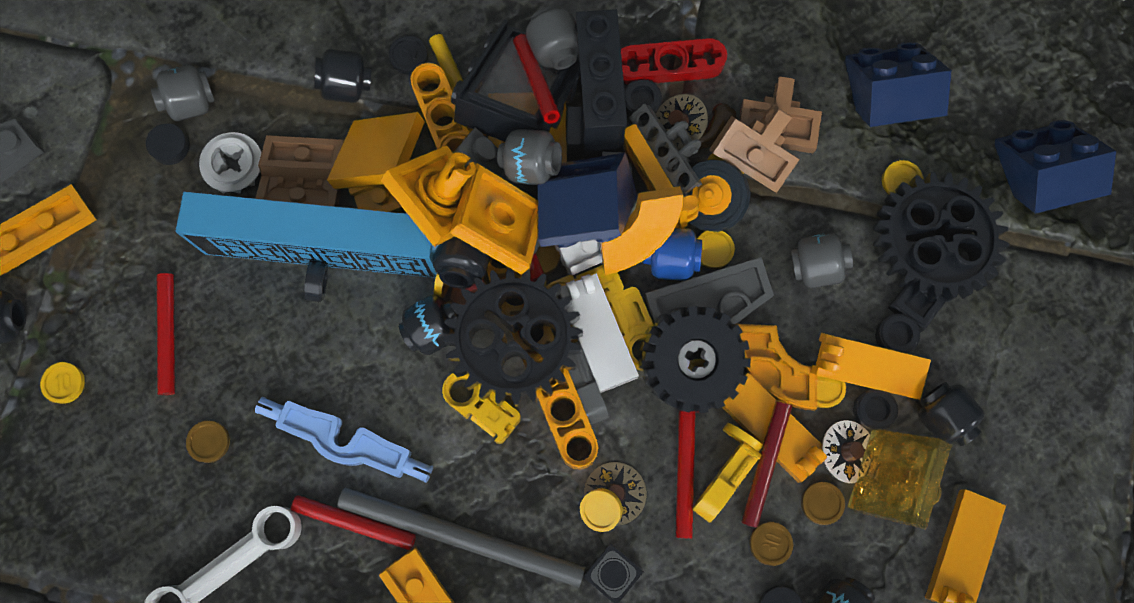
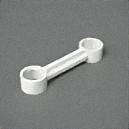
[144,506,302,603]

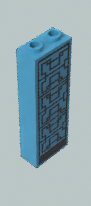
[176,192,438,278]

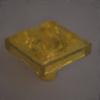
[847,429,952,530]

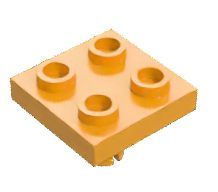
[381,145,476,247]

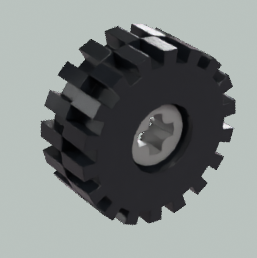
[638,306,751,413]

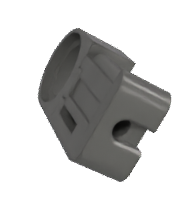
[568,341,609,426]

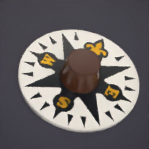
[822,420,876,483]

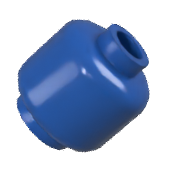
[643,228,702,281]

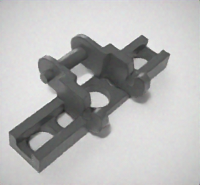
[629,103,702,197]

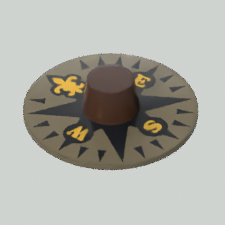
[653,94,708,150]
[584,462,647,526]

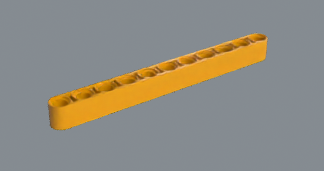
[410,63,598,470]

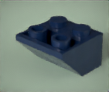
[845,42,952,127]
[995,120,1116,214]
[538,153,638,248]

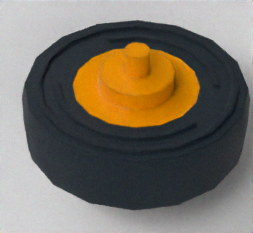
[681,159,751,232]

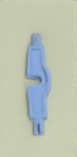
[255,397,433,483]

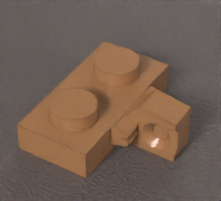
[739,76,822,154]
[709,105,800,193]

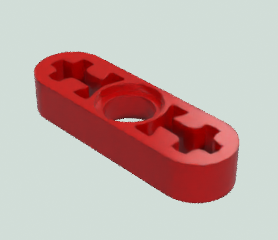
[621,38,727,85]

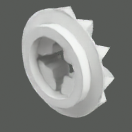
[199,132,262,194]

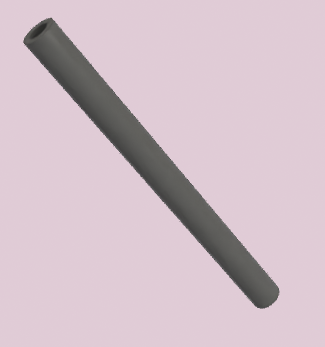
[338,487,585,588]

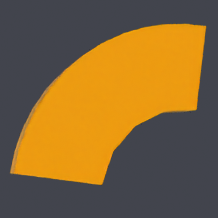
[600,186,683,275]
[738,324,817,411]

